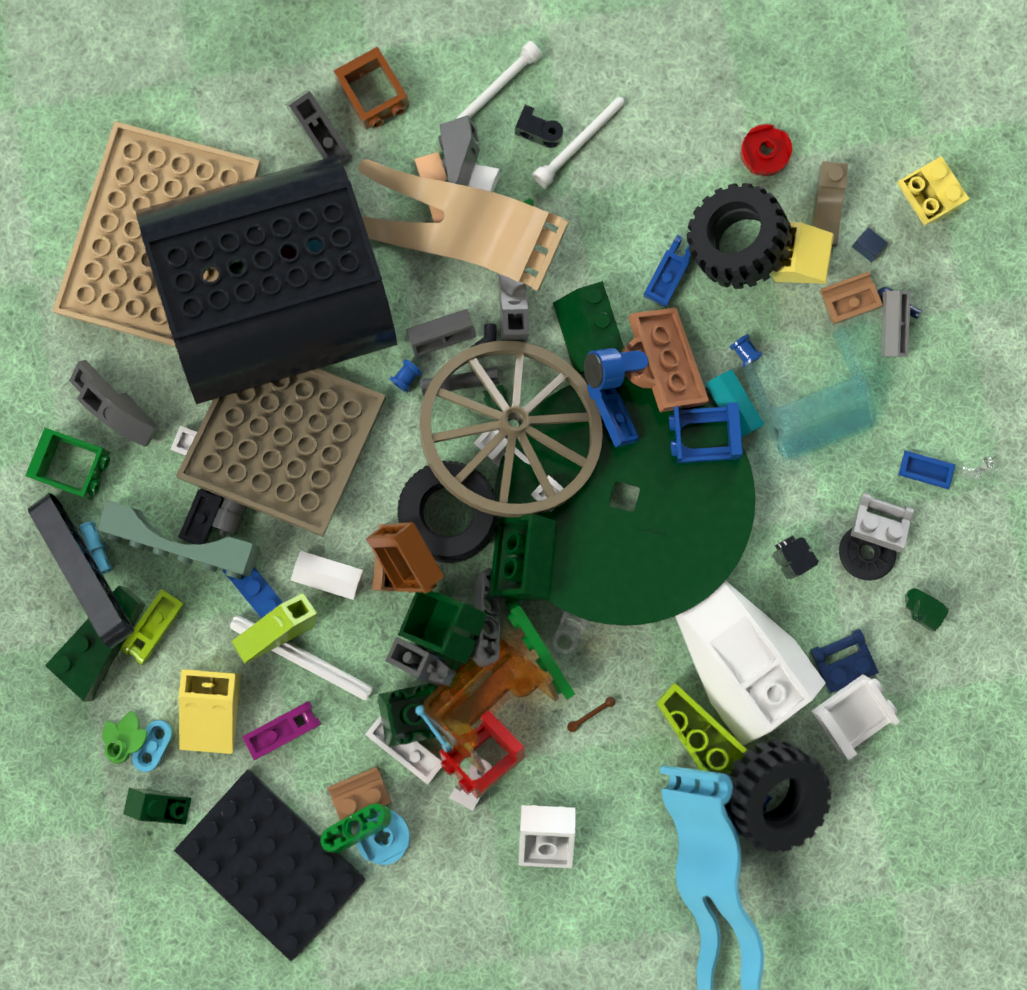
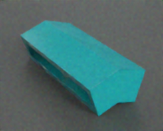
[705,369,765,439]

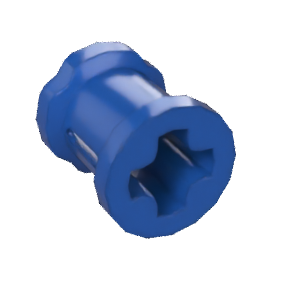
[729,334,763,368]
[389,359,423,393]

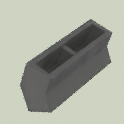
[406,309,476,357]

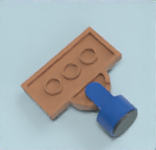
[584,308,709,412]

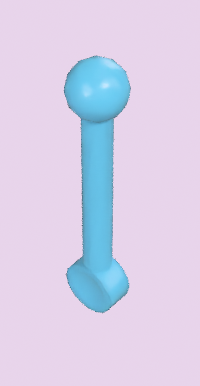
[416,705,453,754]

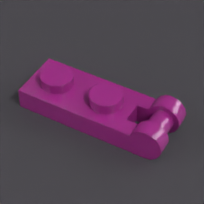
[242,701,322,760]

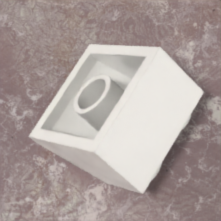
[519,805,575,868]

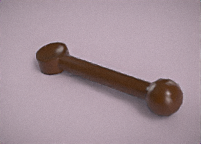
[567,697,616,732]

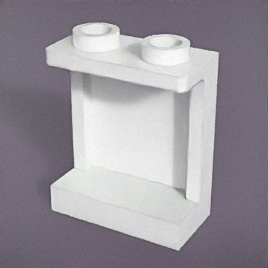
[811,674,900,760]

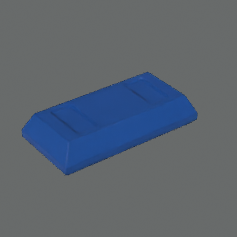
[898,450,956,490]

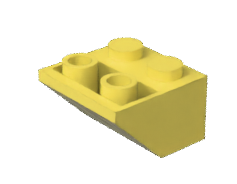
[897,156,969,226]
[770,222,834,284]

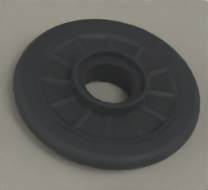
[839,528,897,581]

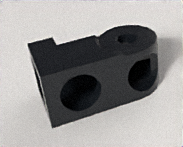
[515,104,563,148]

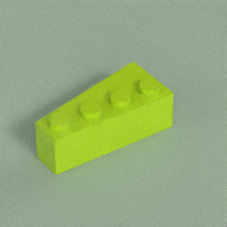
[654,683,747,792]

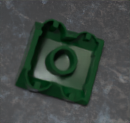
[377,683,444,747]

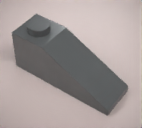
[285,90,352,164]

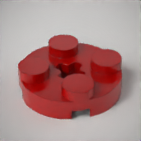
[740,124,792,176]

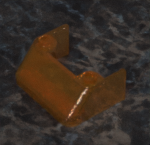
[423,639,559,773]

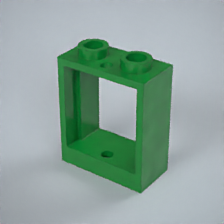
[25,427,110,500]

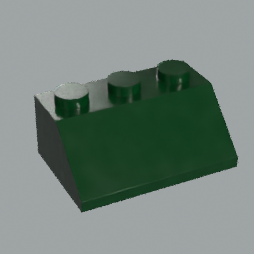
[553,281,624,374]
[489,514,556,601]

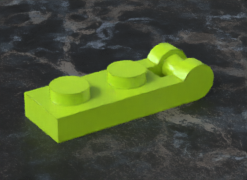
[120,589,185,665]

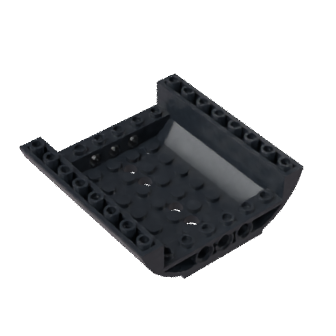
[136,155,397,405]

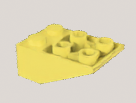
[179,669,241,754]

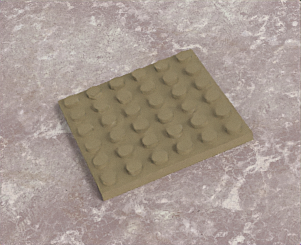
[176,369,386,537]

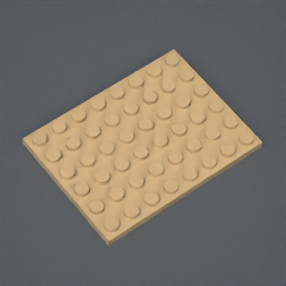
[52,121,261,347]

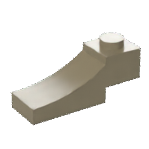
[812,161,848,247]

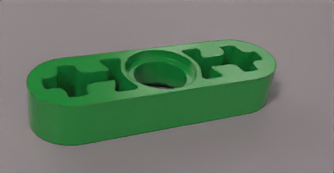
[321,803,391,853]

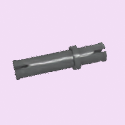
[420,367,499,396]

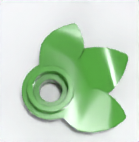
[102,711,148,764]

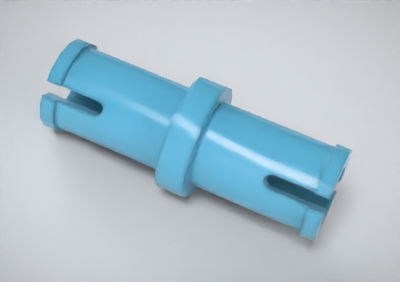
[78,521,113,575]

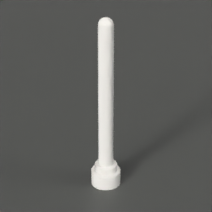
[456,41,543,119]
[532,97,625,189]

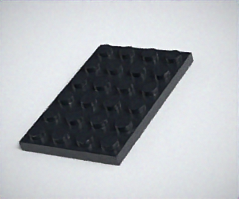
[174,769,366,962]

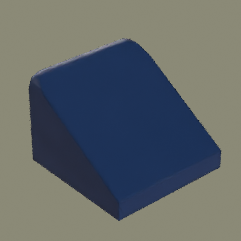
[851,227,888,262]

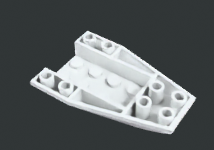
[675,581,826,745]

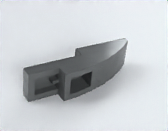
[69,360,158,447]

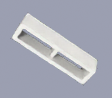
[291,551,363,600]

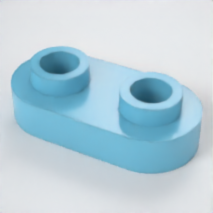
[132,720,174,772]

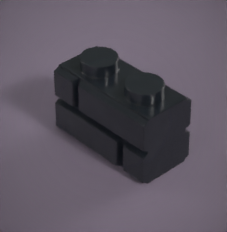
[772,535,819,579]

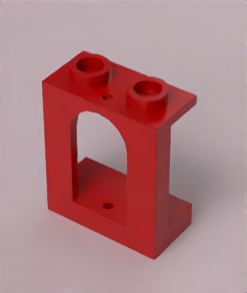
[439,710,526,799]

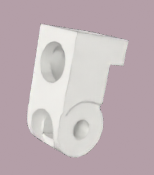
[449,759,492,811]

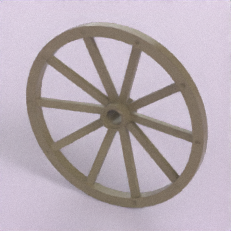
[419,341,603,517]

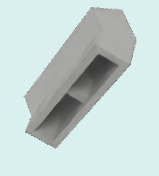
[881,290,911,357]

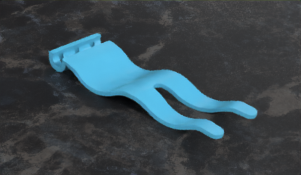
[660,765,764,990]

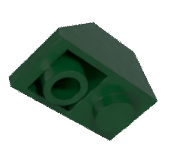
[123,787,192,825]

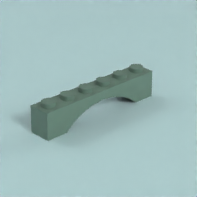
[97,500,260,579]

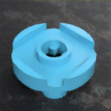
[356,810,410,865]

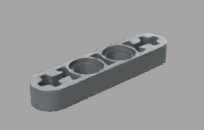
[472,568,501,667]

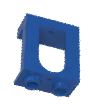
[669,402,743,464]

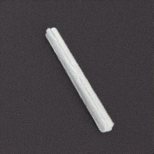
[230,615,373,700]

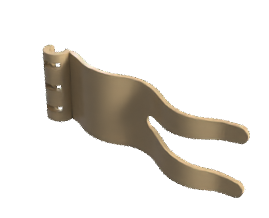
[359,159,570,291]

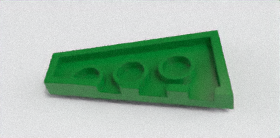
[505,599,575,700]

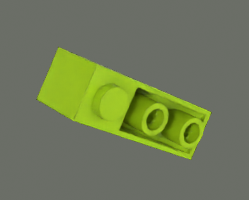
[231,593,317,664]

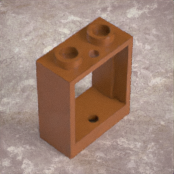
[334,46,409,130]
[366,522,444,593]

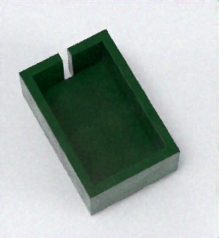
[398,591,488,664]

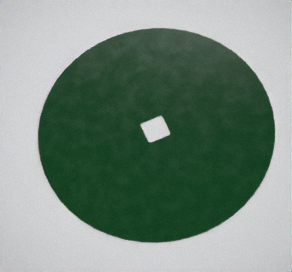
[495,376,756,626]

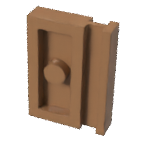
[819,272,883,325]
[327,766,392,821]

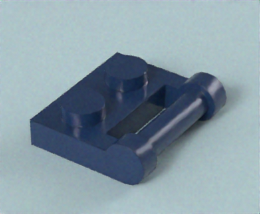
[810,629,879,694]

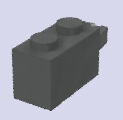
[385,637,456,687]

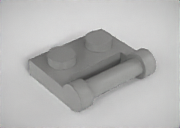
[851,492,914,552]

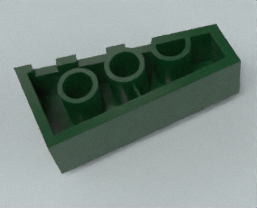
[45,585,145,702]

